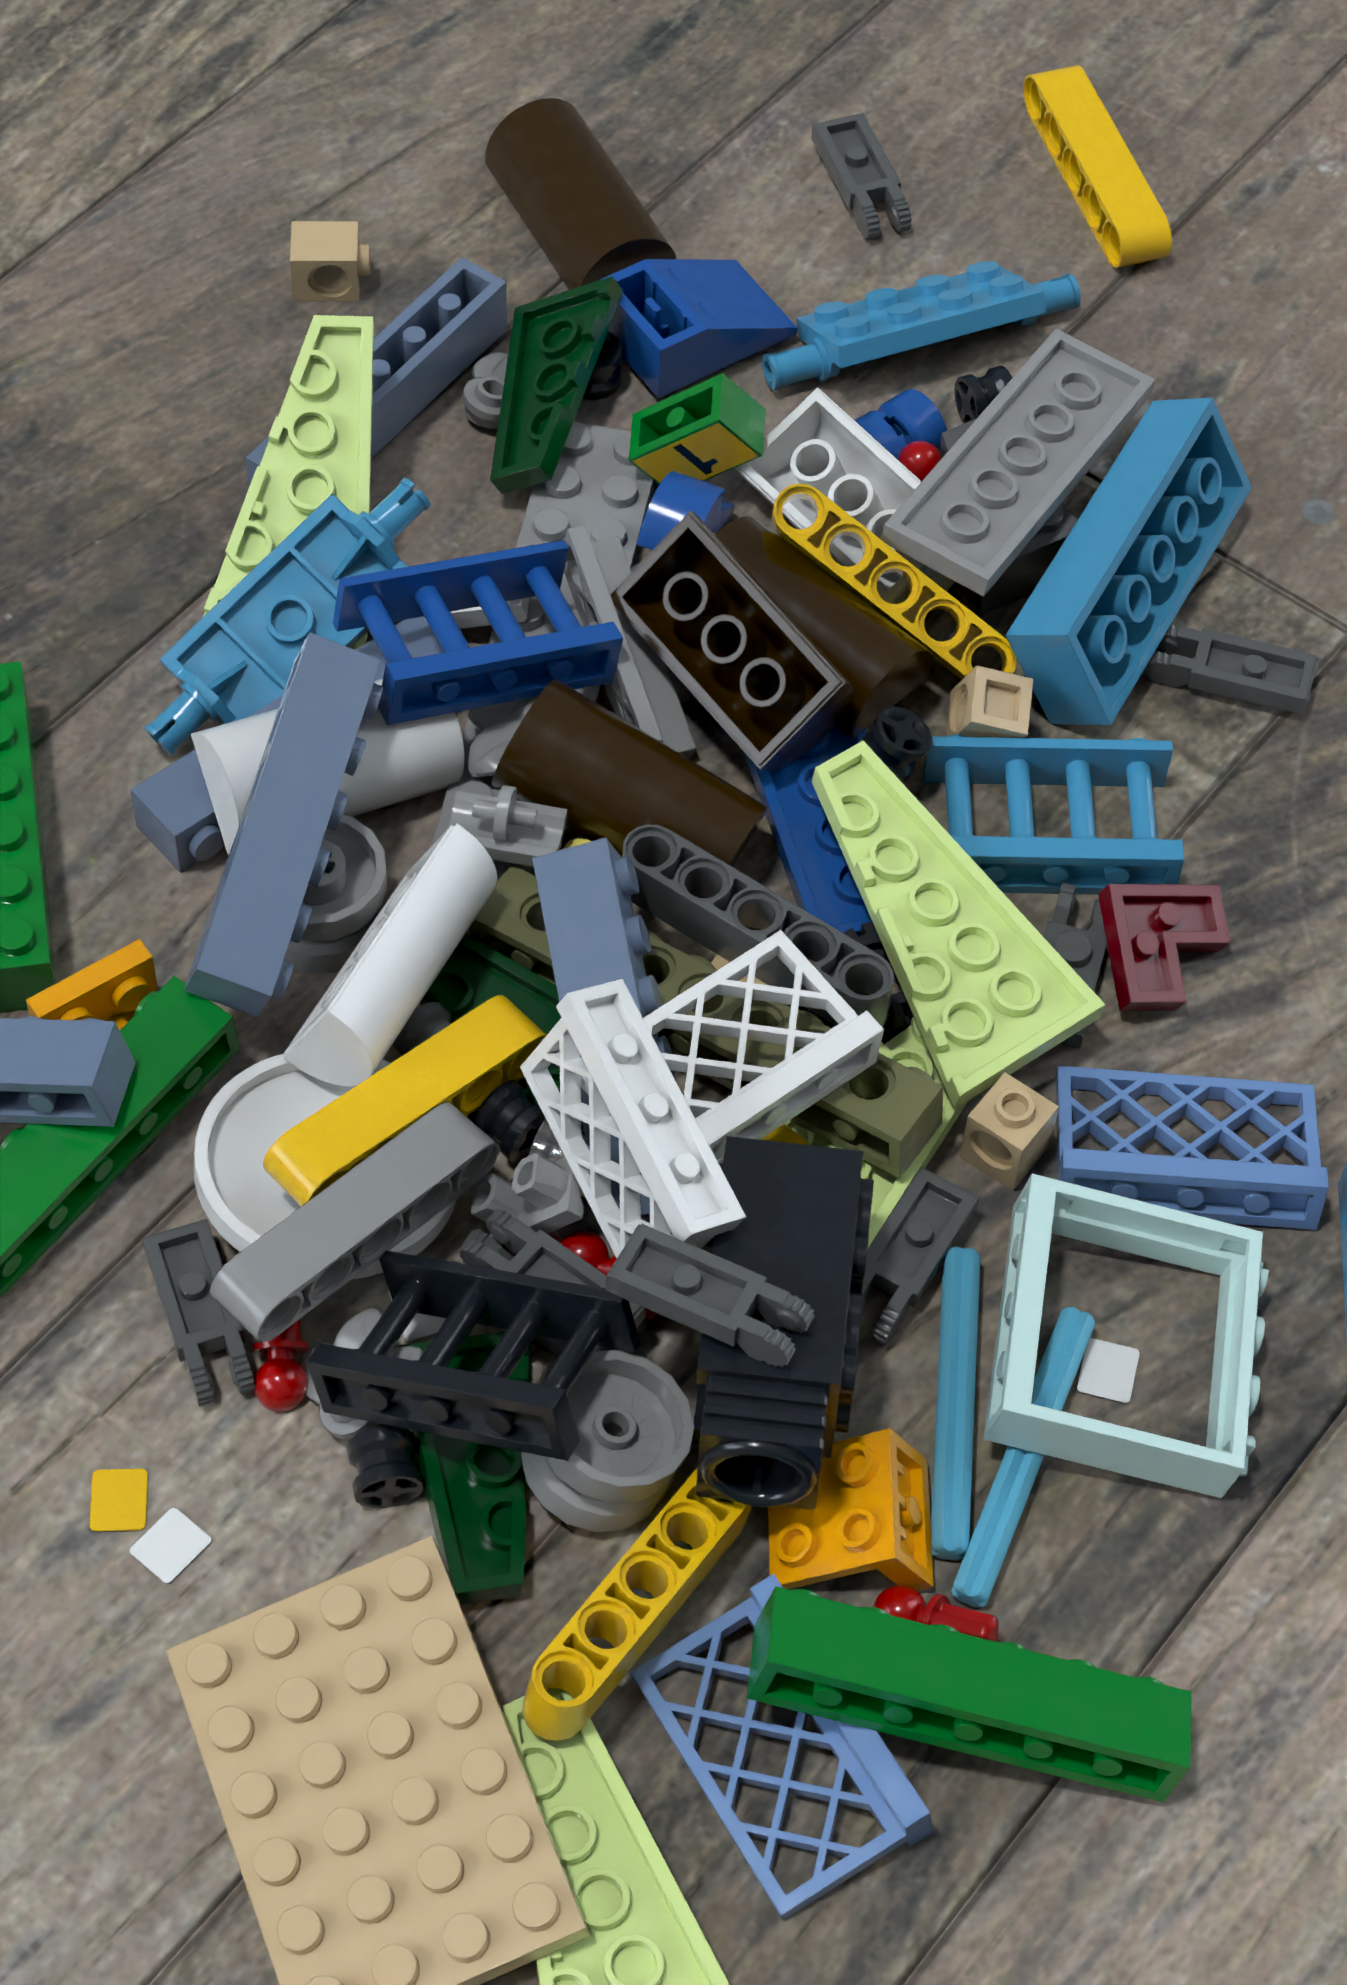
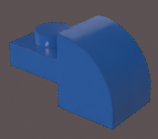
[636,471,735,550]

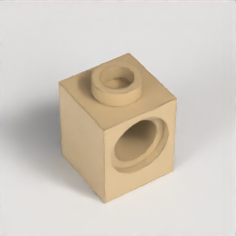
[290,221,370,301]
[946,665,1033,738]
[960,1072,1059,1191]

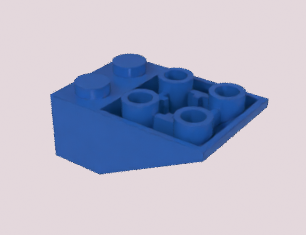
[598,259,798,398]

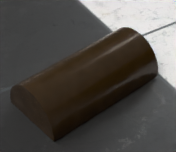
[485,98,677,290]
[611,511,854,771]
[715,516,935,739]
[492,679,769,898]

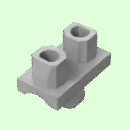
[445,785,567,875]
[471,1152,591,1243]

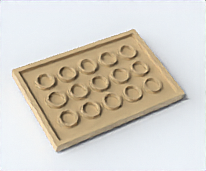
[166,1535,590,1985]

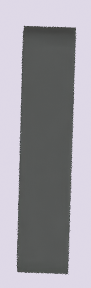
[623,824,894,1027]

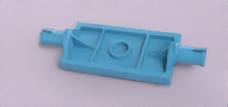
[762,261,1081,390]
[144,477,431,756]

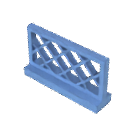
[1055,1066,1329,1230]
[630,1574,934,1921]

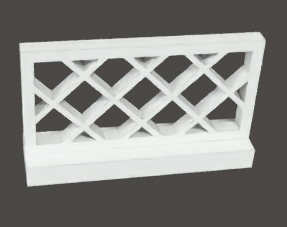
[581,930,884,1163]
[520,979,746,1258]

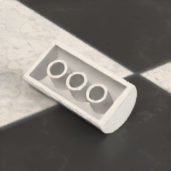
[735,387,955,604]
[191,679,464,854]
[284,823,497,1086]

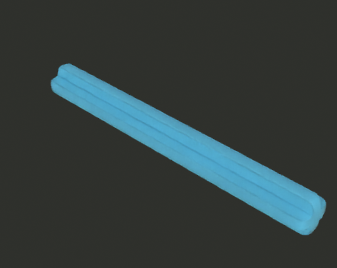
[931,1246,981,1561]
[951,1307,1095,1608]

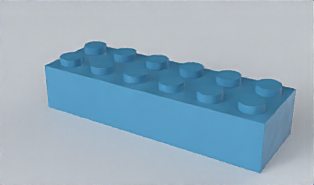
[1005,398,1252,725]

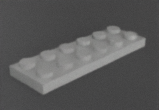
[881,329,1156,597]

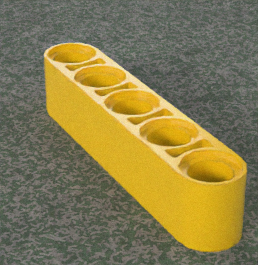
[1023,65,1172,268]
[772,483,1017,680]
[263,995,547,1207]
[522,1467,752,1741]

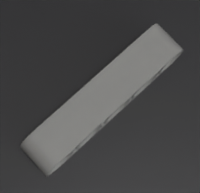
[210,1102,500,1342]

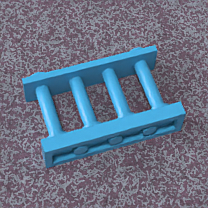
[923,735,1184,895]

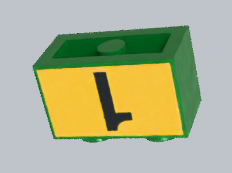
[629,373,766,485]

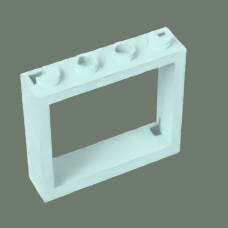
[983,1174,1269,1498]

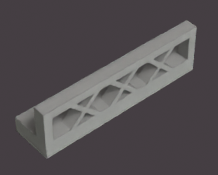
[564,524,696,758]

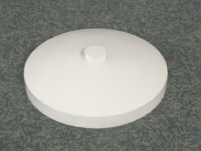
[193,1053,457,1280]

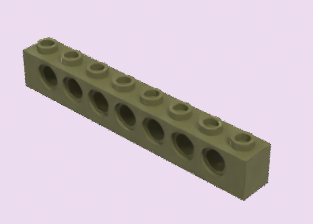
[469,865,943,1178]

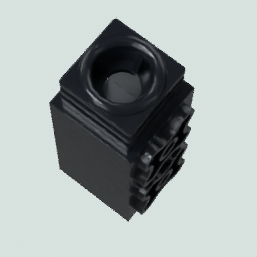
[692,1136,874,1509]

